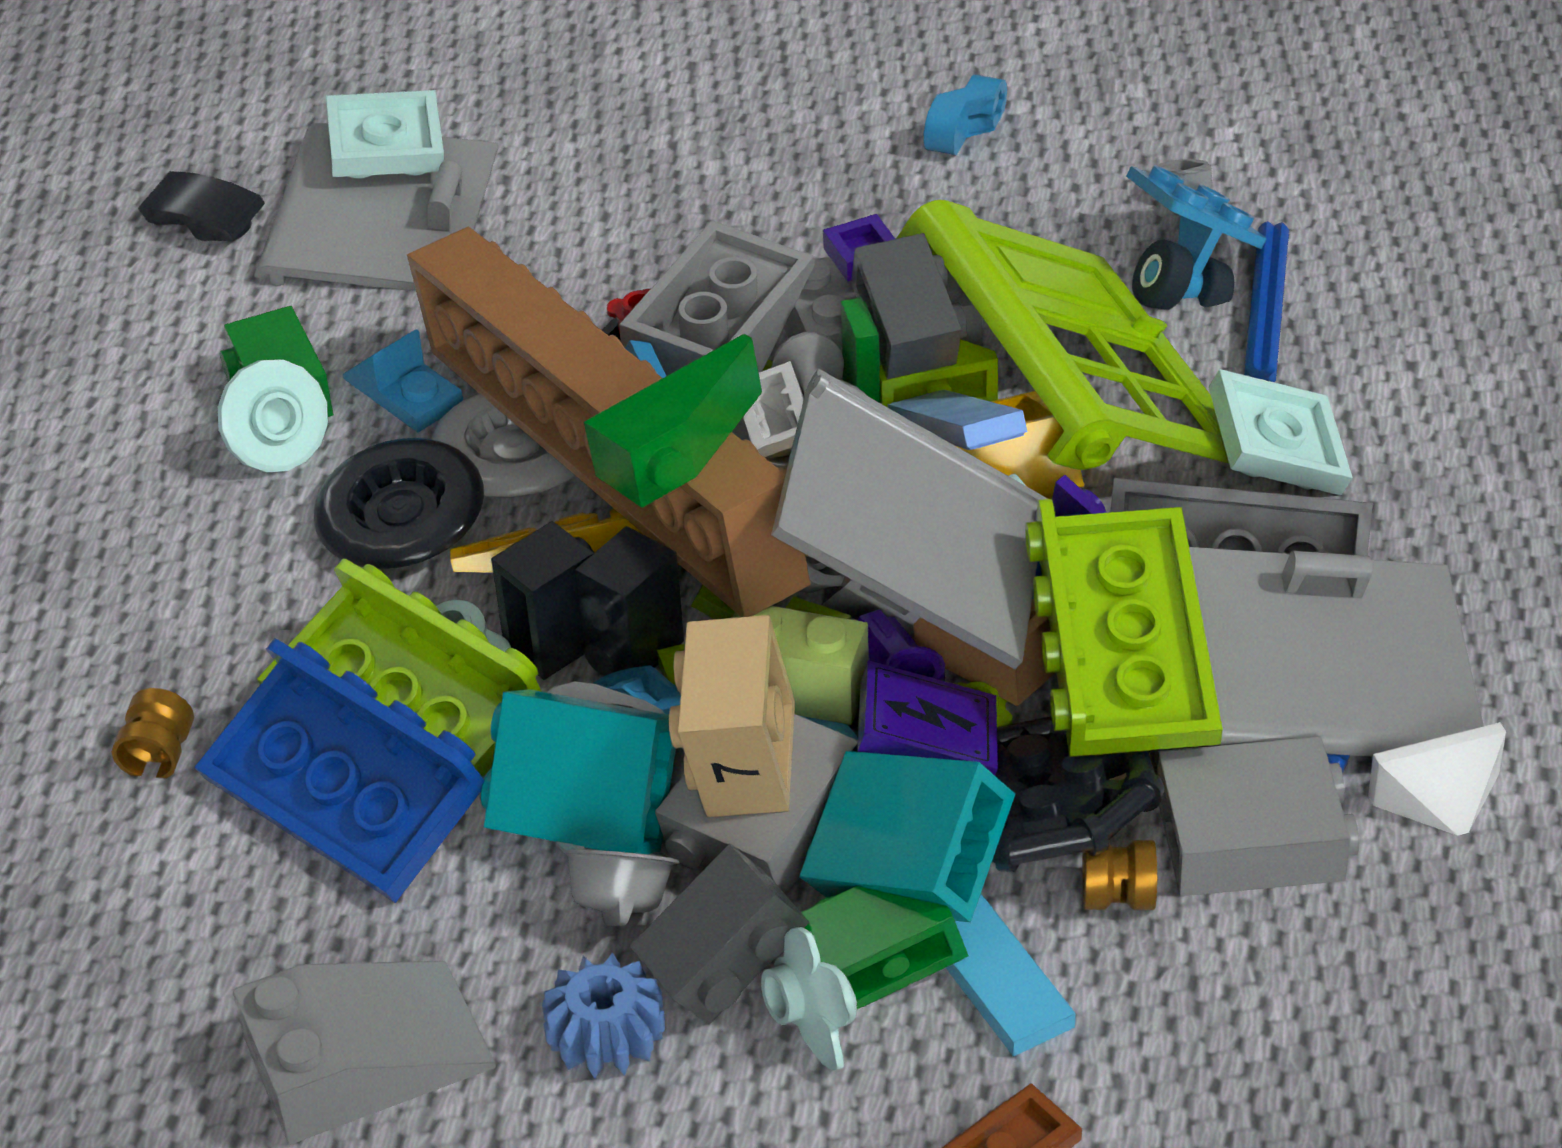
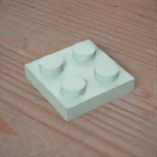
[326,90,444,178]
[1209,369,1353,495]

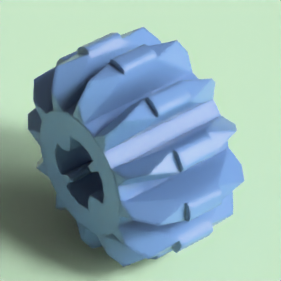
[542,952,665,1079]

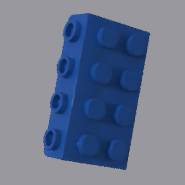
[194,638,485,903]

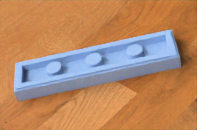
[887,389,1027,450]

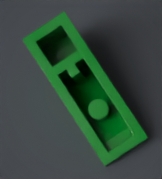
[584,333,762,508]

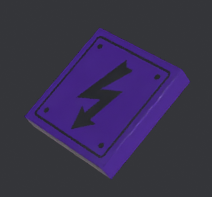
[857,660,998,776]

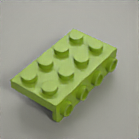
[1025,499,1223,757]
[257,559,542,777]

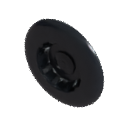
[314,438,484,569]

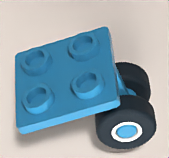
[1126,165,1267,310]

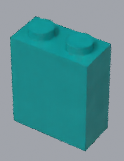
[481,689,676,855]
[799,751,1015,923]

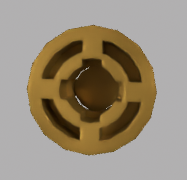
[111,688,195,779]
[1082,840,1157,910]

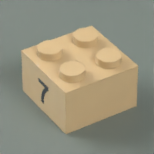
[669,615,795,817]

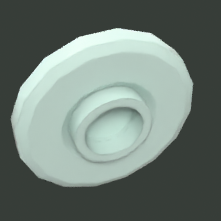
[217,359,328,472]

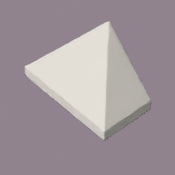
[744,361,804,459]
[1368,722,1506,836]

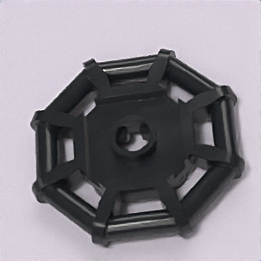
[992,716,1165,872]

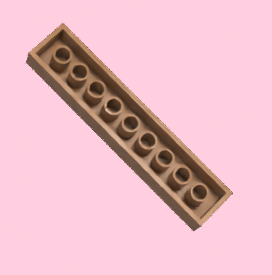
[407,226,811,617]

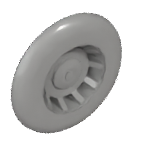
[432,393,575,497]

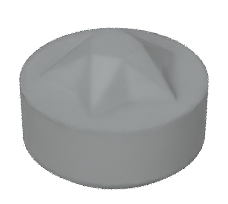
[1158,159,1212,190]

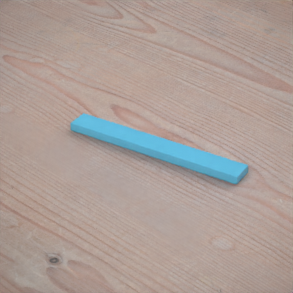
[801,716,1076,1057]

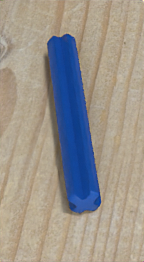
[1244,221,1289,382]

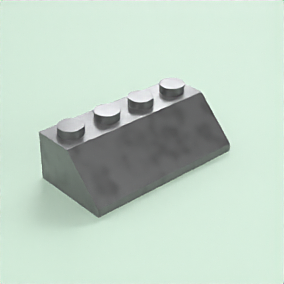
[1110,478,1373,556]

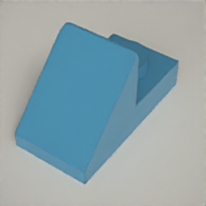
[343,329,463,433]

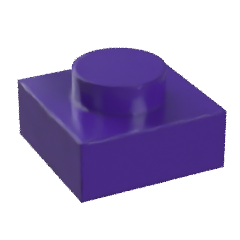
[823,214,895,282]

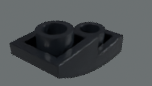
[138,171,265,242]

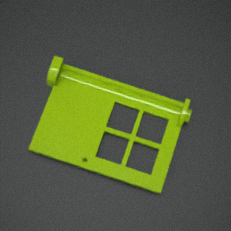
[896,200,1229,470]

